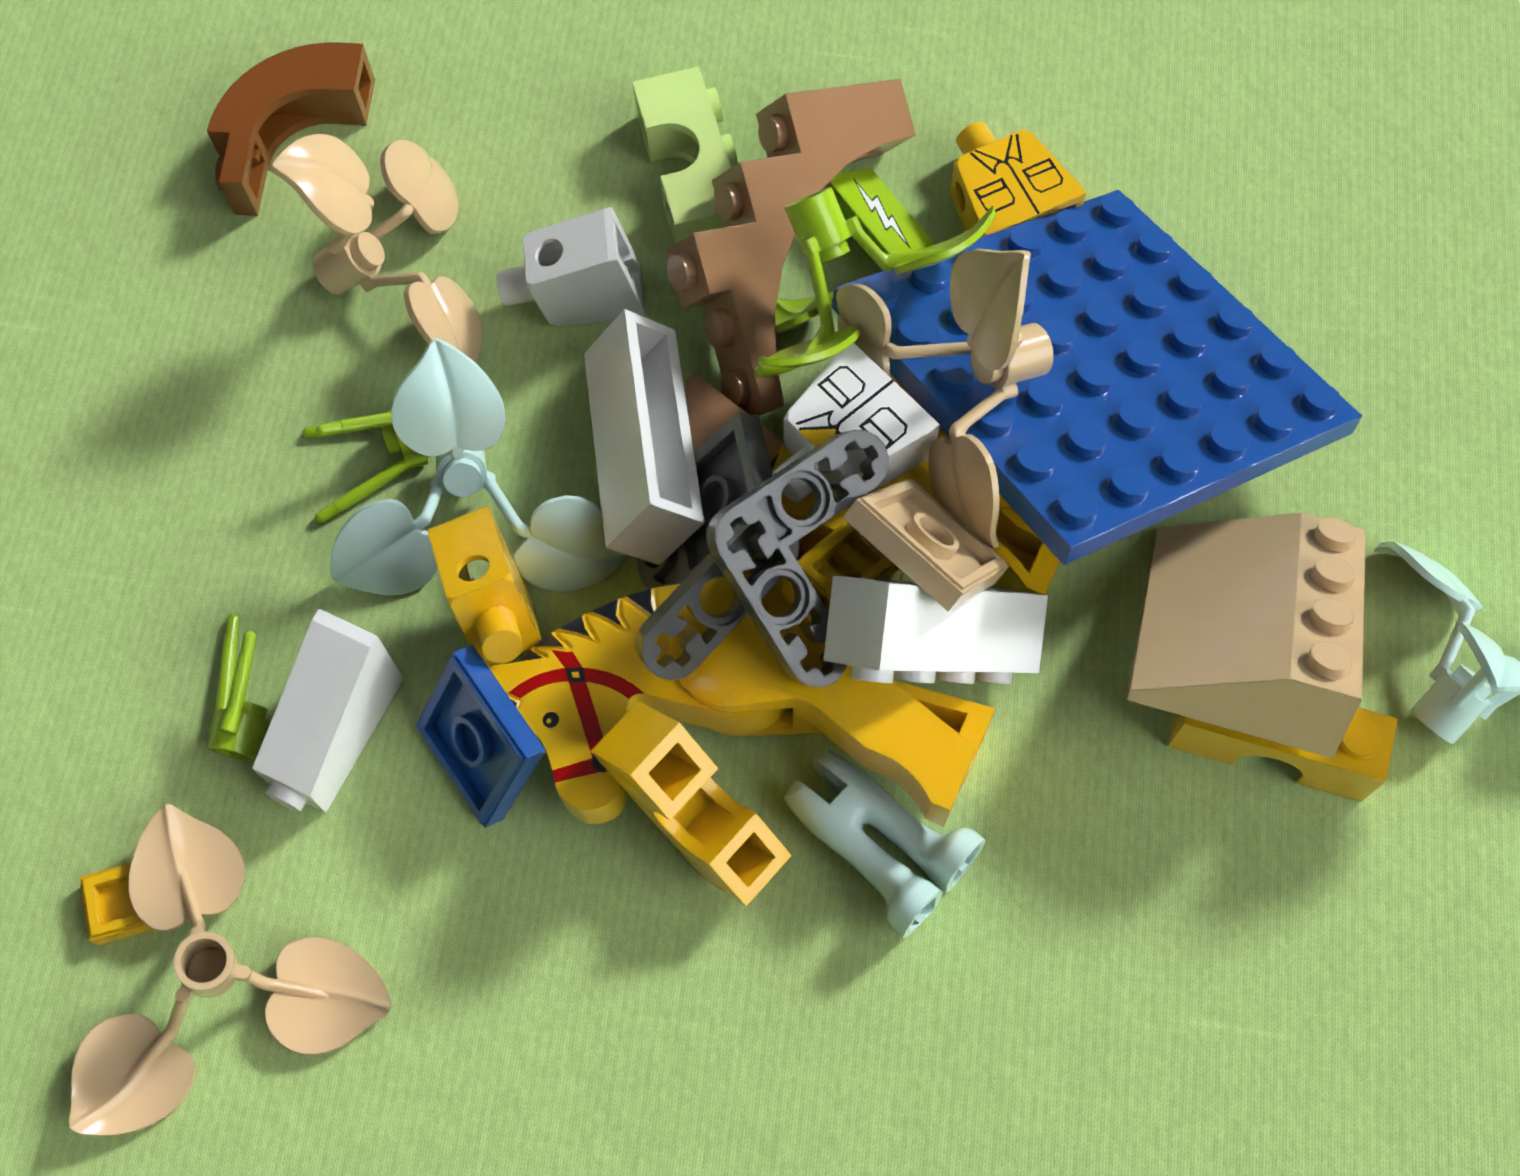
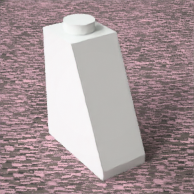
[252,609,404,813]

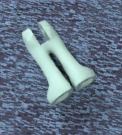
[784,750,986,938]

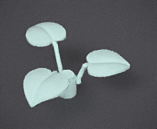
[330,338,627,596]
[1373,541,1520,744]

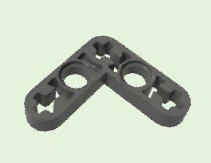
[706,430,889,687]

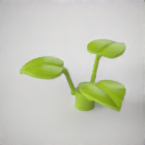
[754,187,996,377]

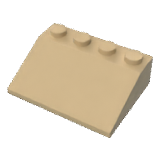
[1127,512,1366,758]

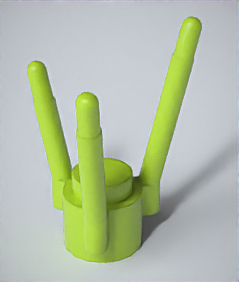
[303,409,428,524]
[206,613,271,762]

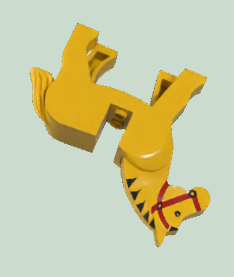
[488,376,1060,827]

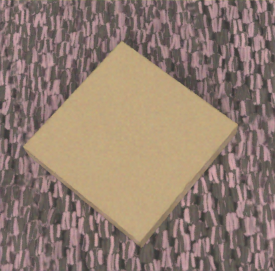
[843,479,1009,612]

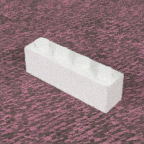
[584,309,704,565]
[823,576,1048,684]

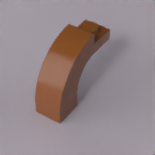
[207,42,375,216]

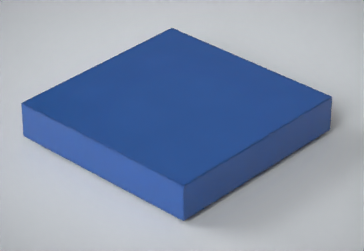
[416,645,546,828]

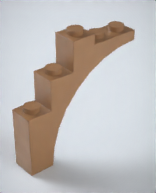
[666,79,916,417]

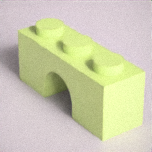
[632,66,738,244]

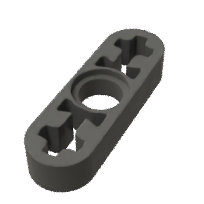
[636,524,799,680]

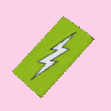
[824,168,935,271]

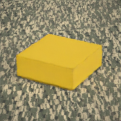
[79,862,153,946]

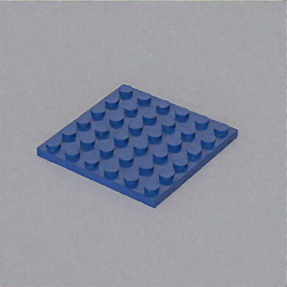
[831,190,1362,565]

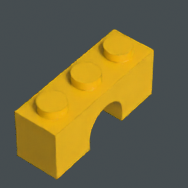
[590,701,792,906]
[1168,707,1398,802]

